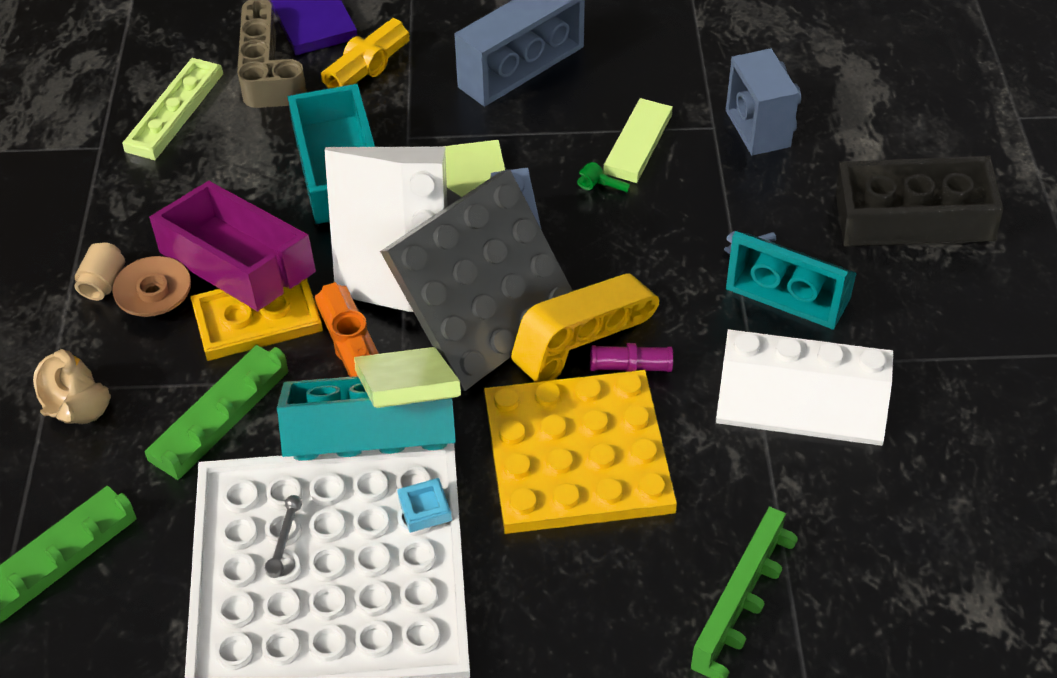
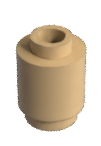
[75,242,125,301]

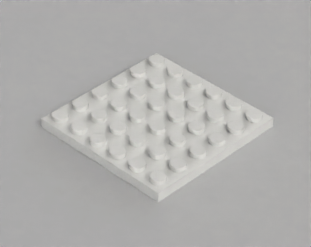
[185,443,470,678]

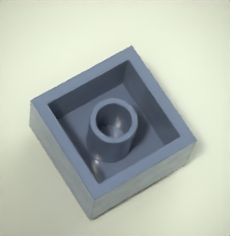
[726,48,801,156]

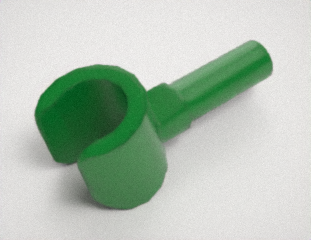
[577,162,630,193]

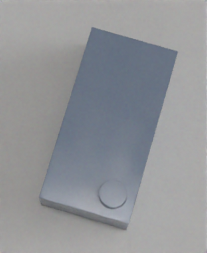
[454,0,585,107]

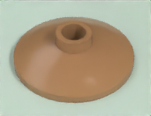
[112,256,191,317]

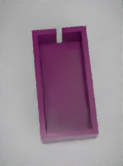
[149,181,316,312]

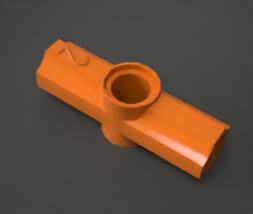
[315,282,379,377]

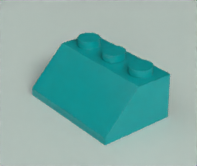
[726,231,856,330]

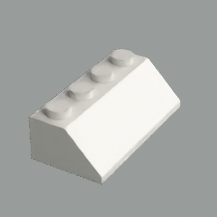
[716,329,893,446]

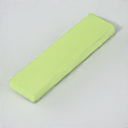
[122,58,223,160]

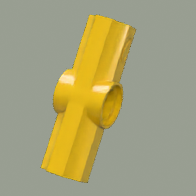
[321,18,410,89]

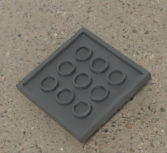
[380,169,573,391]

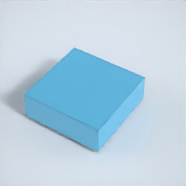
[397,478,452,533]

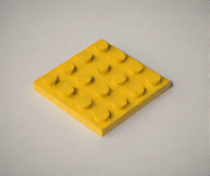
[484,370,677,534]

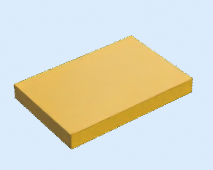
[190,278,323,361]

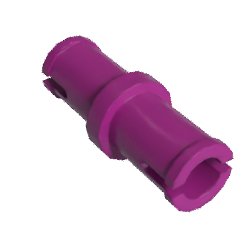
[590,343,673,372]

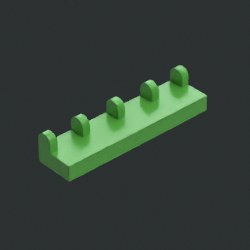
[144,345,289,480]
[0,485,137,624]
[691,506,798,678]

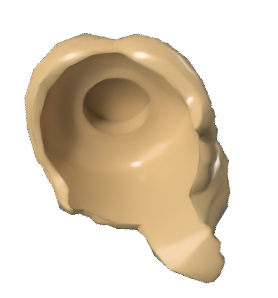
[33,349,111,424]

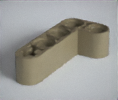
[237,0,307,108]

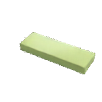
[603,98,673,183]

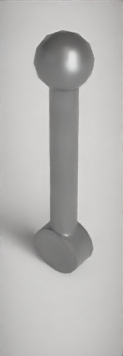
[265,495,302,578]

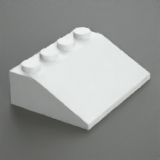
[325,146,447,312]

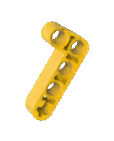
[511,273,660,382]

